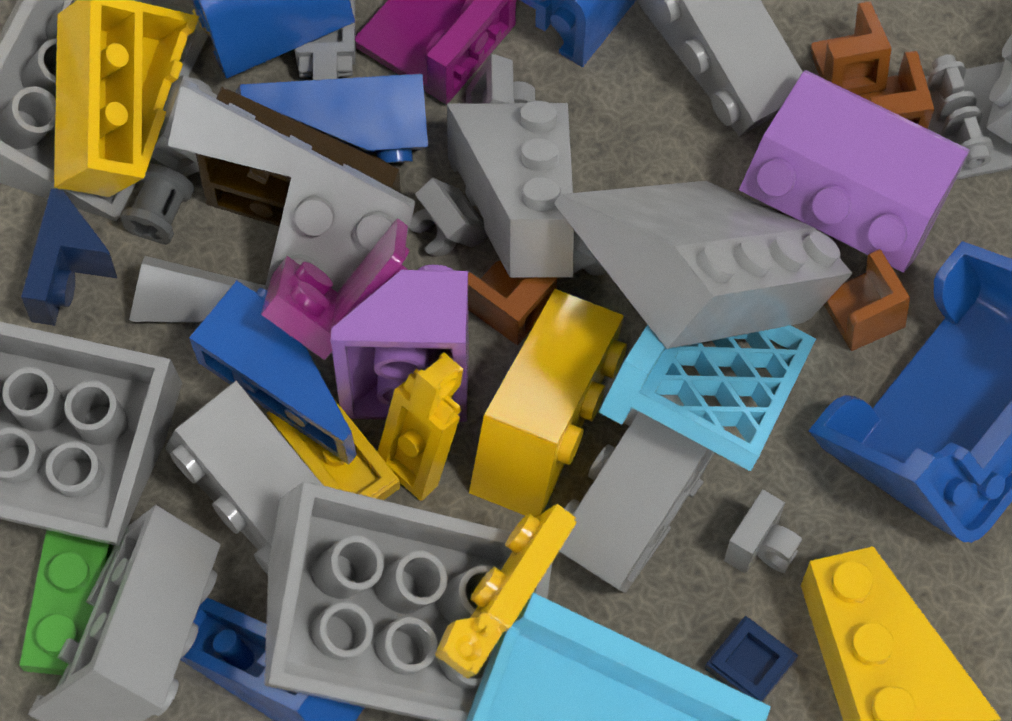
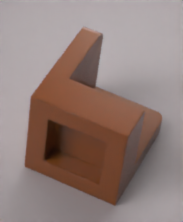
[811,1,892,95]
[858,51,934,129]
[824,249,910,351]
[468,261,557,346]

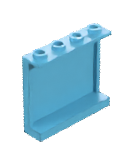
[466,593,771,721]

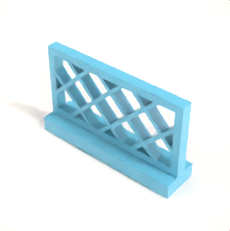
[599,324,816,471]

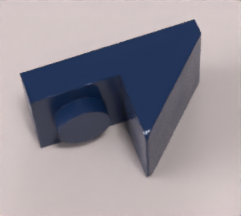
[21,189,117,326]

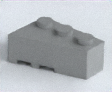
[637,0,803,136]
[447,101,574,278]
[165,381,323,575]
[559,395,732,593]
[28,505,221,721]

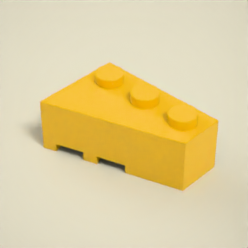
[54,0,199,197]
[469,289,627,518]
[801,546,1001,721]

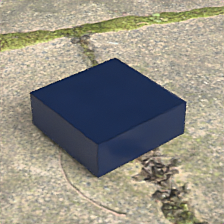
[705,615,798,702]

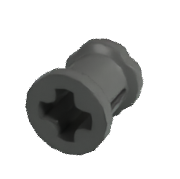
[121,164,194,245]

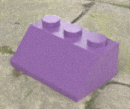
[739,70,970,273]
[331,265,469,421]

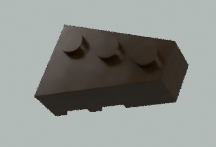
[195,86,401,227]

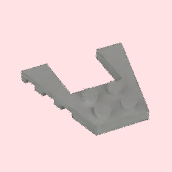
[129,80,415,322]

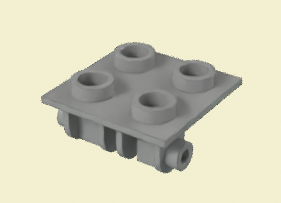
[925,54,1012,180]

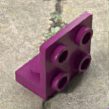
[355,0,516,105]
[261,218,409,360]

